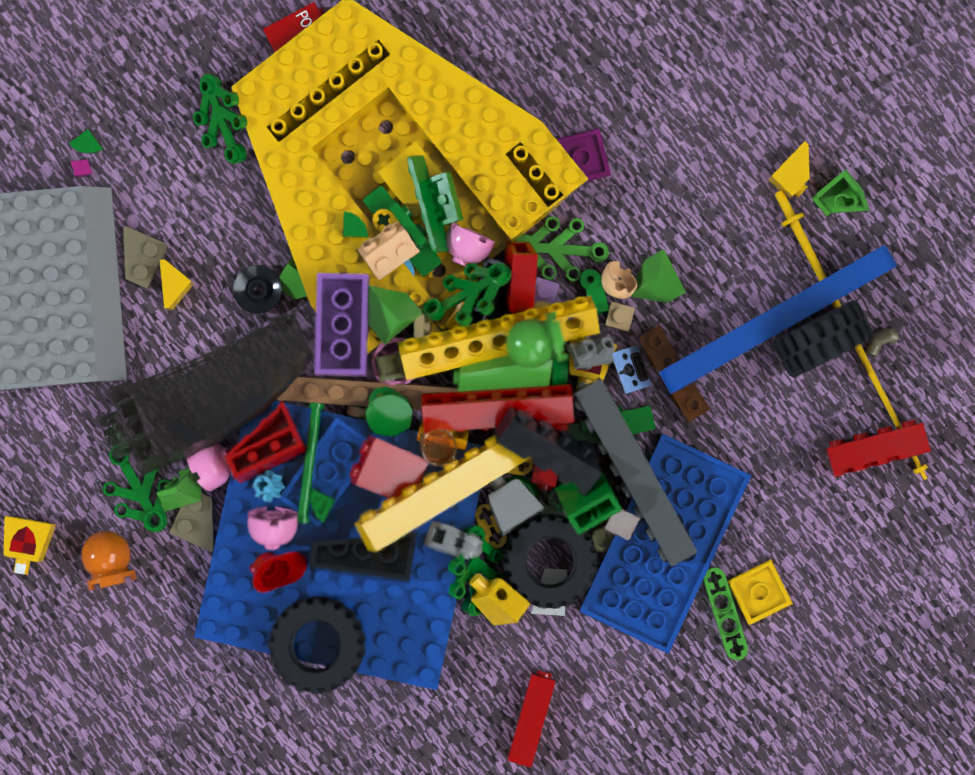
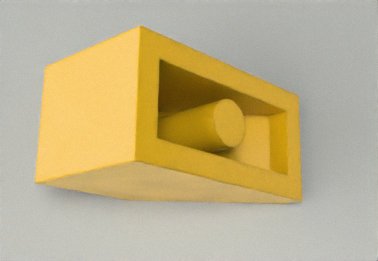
[768,141,810,199]

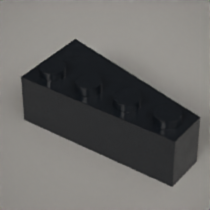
[495,407,601,496]
[309,531,417,584]

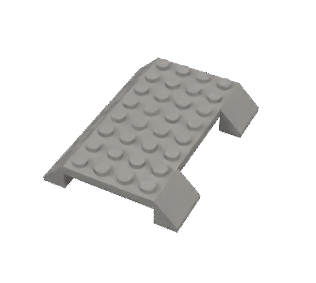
[0,186,127,392]

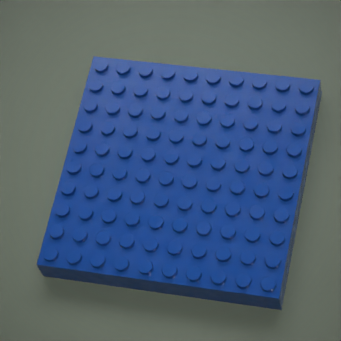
[194,395,483,690]

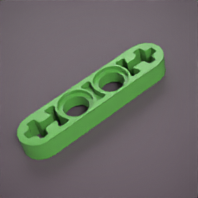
[703,567,748,660]

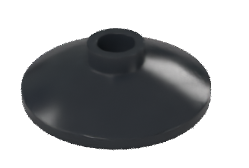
[233,265,282,314]

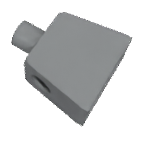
[487,476,544,537]

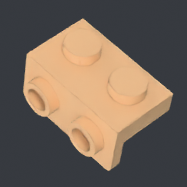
[358,222,420,280]

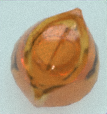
[419,429,457,467]

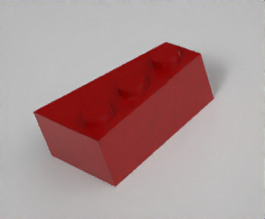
[225,401,306,483]

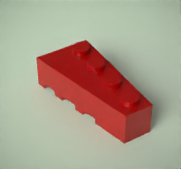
[825,419,931,477]

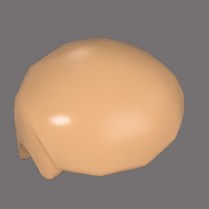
[601,261,637,299]

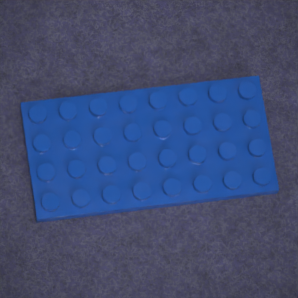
[579,434,752,654]

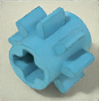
[253,470,285,503]

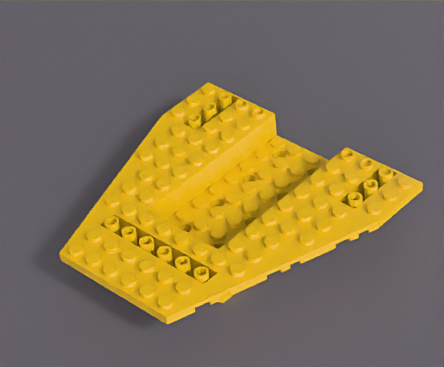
[231,0,588,354]

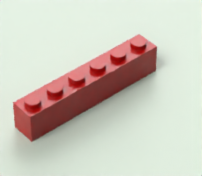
[422,384,574,433]

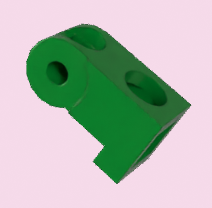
[579,269,609,315]

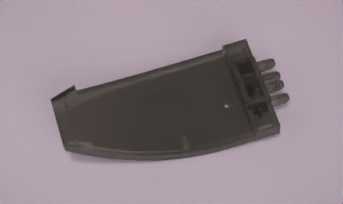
[100,314,313,475]

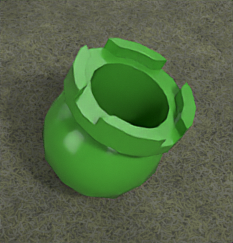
[506,311,568,368]

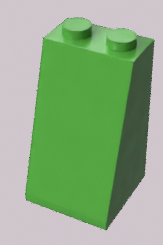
[453,355,553,392]

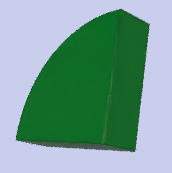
[69,129,104,154]
[343,212,368,238]
[310,489,335,522]

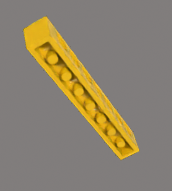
[398,296,600,380]

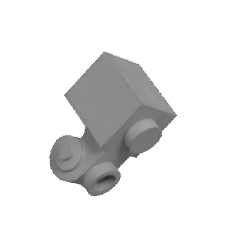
[424,521,483,559]

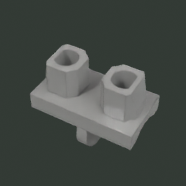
[566,337,615,370]

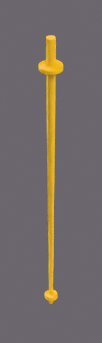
[774,190,928,480]

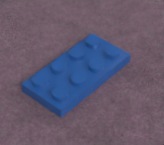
[278,417,368,527]

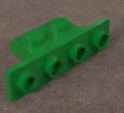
[407,156,464,253]
[363,186,442,277]
[569,406,656,445]

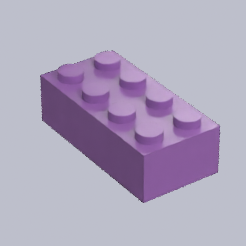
[315,273,370,377]

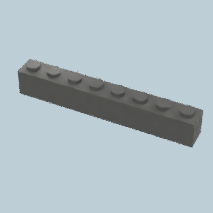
[573,377,697,567]

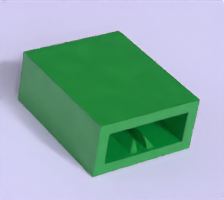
[555,469,622,535]

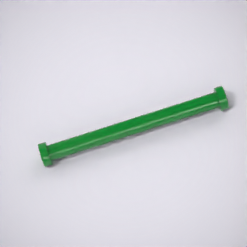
[297,402,324,524]

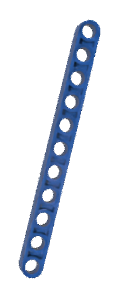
[658,244,898,394]

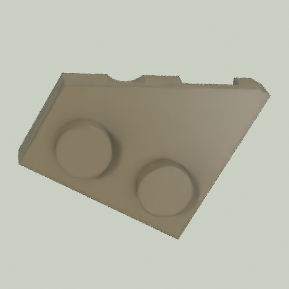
[123,226,169,289]
[169,493,214,552]

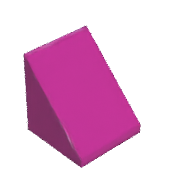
[71,159,92,178]

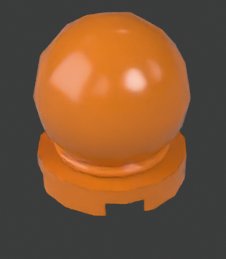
[81,530,137,591]

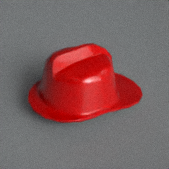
[249,552,307,593]

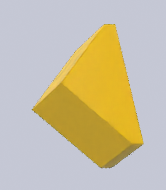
[160,259,195,310]

